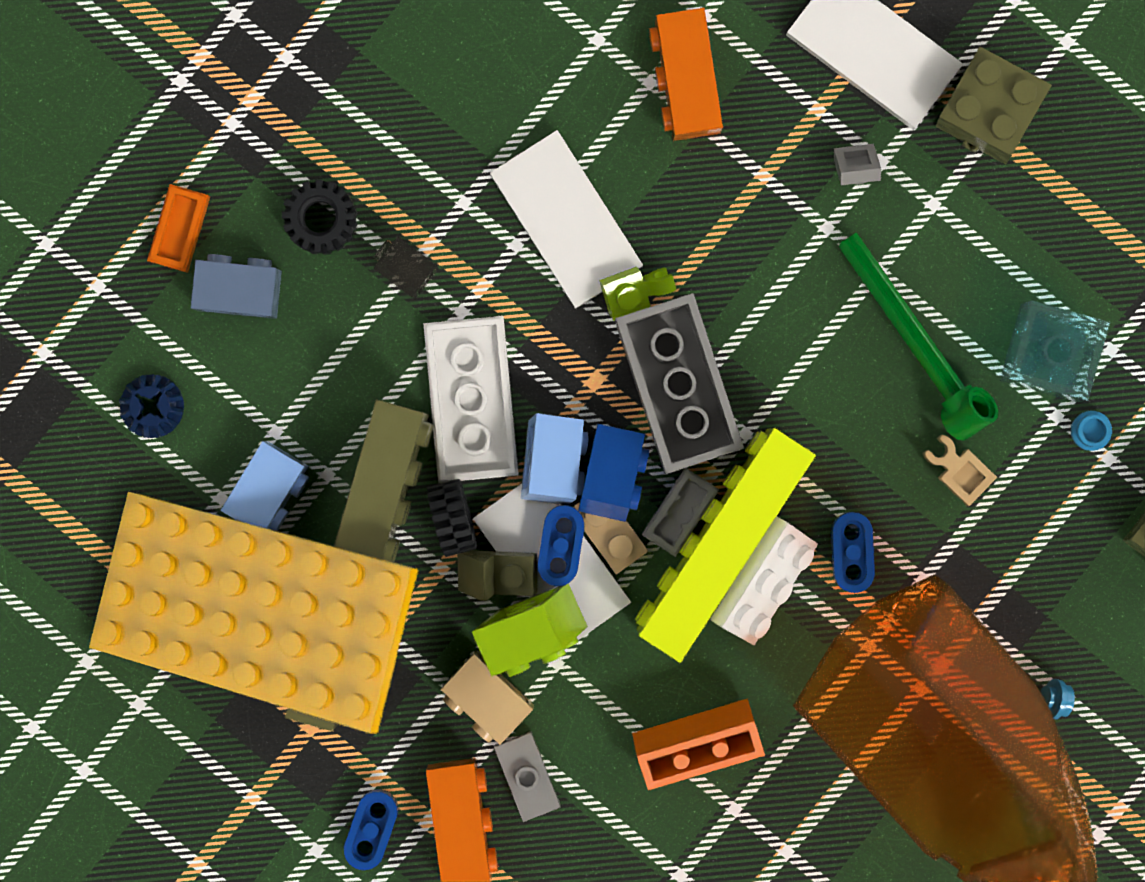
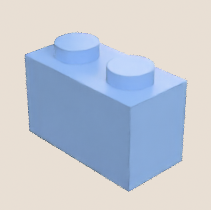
[521,413,588,505]
[220,441,309,531]

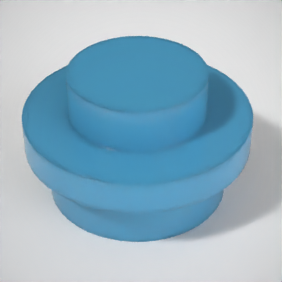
[1071,411,1112,451]
[1039,679,1075,720]

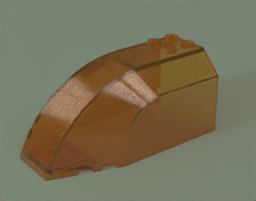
[793,574,1097,882]

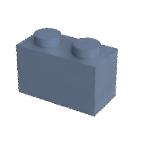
[191,254,282,319]

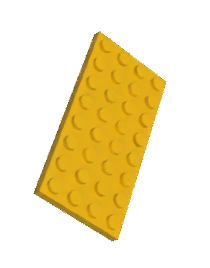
[89,492,418,733]

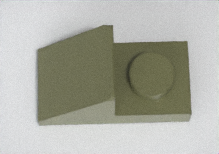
[457,550,538,601]

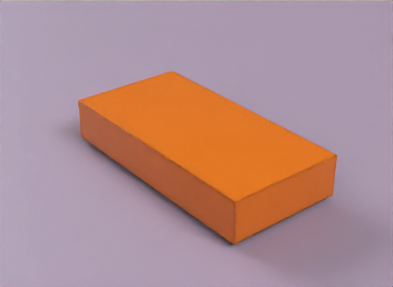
[147,184,210,273]

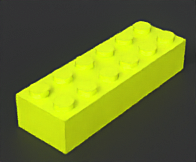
[635,428,816,663]

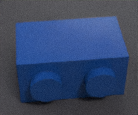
[578,424,650,522]

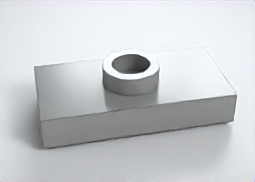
[641,468,719,557]
[494,731,561,822]

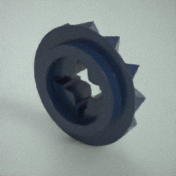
[119,374,184,438]

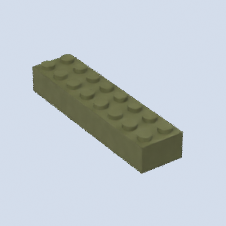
[285,400,434,732]

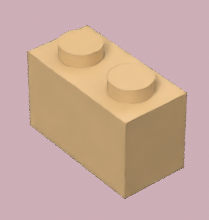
[441,651,534,745]

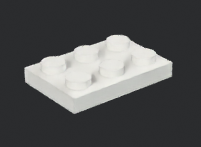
[710,516,818,645]

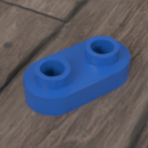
[538,505,584,586]
[831,512,875,593]
[344,789,399,870]

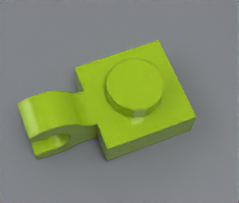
[599,267,677,321]

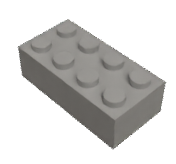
[615,293,744,474]

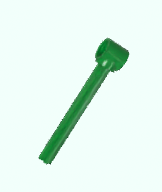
[838,232,999,441]

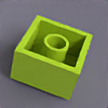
[472,583,588,677]

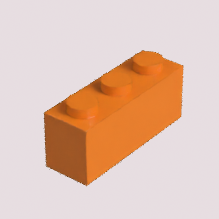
[649,8,723,141]
[632,698,765,790]
[426,758,498,882]

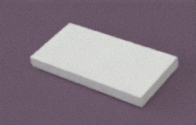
[786,0,963,130]
[490,130,643,309]
[423,316,519,483]
[473,484,631,640]

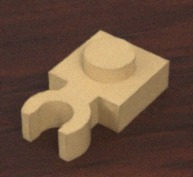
[923,435,997,506]

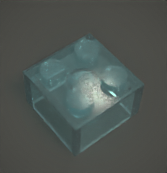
[999,300,1110,402]

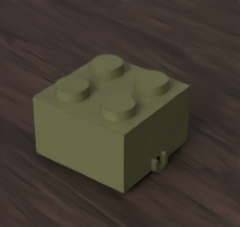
[936,47,1052,165]

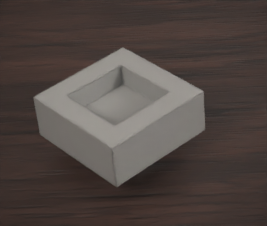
[834,144,881,185]

